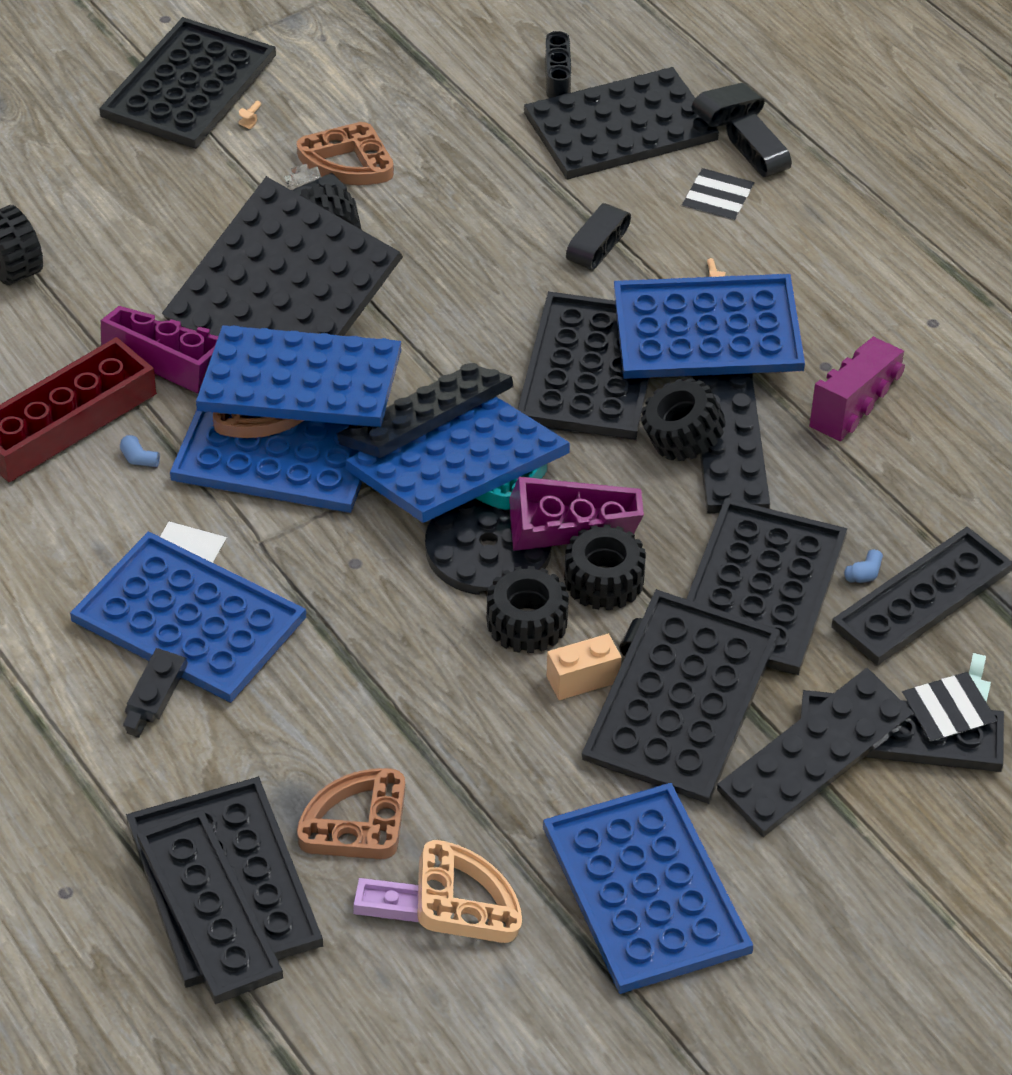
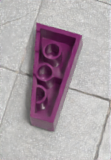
[100,306,219,394]
[809,336,905,442]
[509,477,644,551]

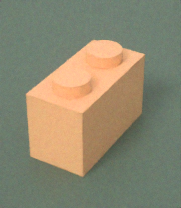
[546,633,622,700]

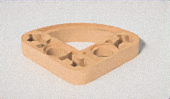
[417,840,522,943]

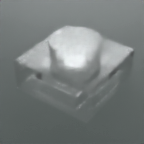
[284,163,321,187]

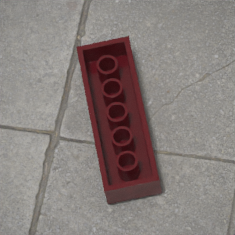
[0,337,157,483]

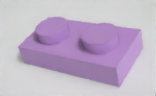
[353,878,419,922]

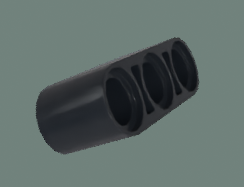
[545,31,571,98]
[691,83,765,127]
[726,113,792,177]
[566,203,631,270]

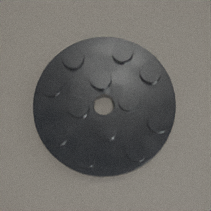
[425,498,552,595]

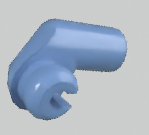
[120,435,160,467]
[844,549,883,583]

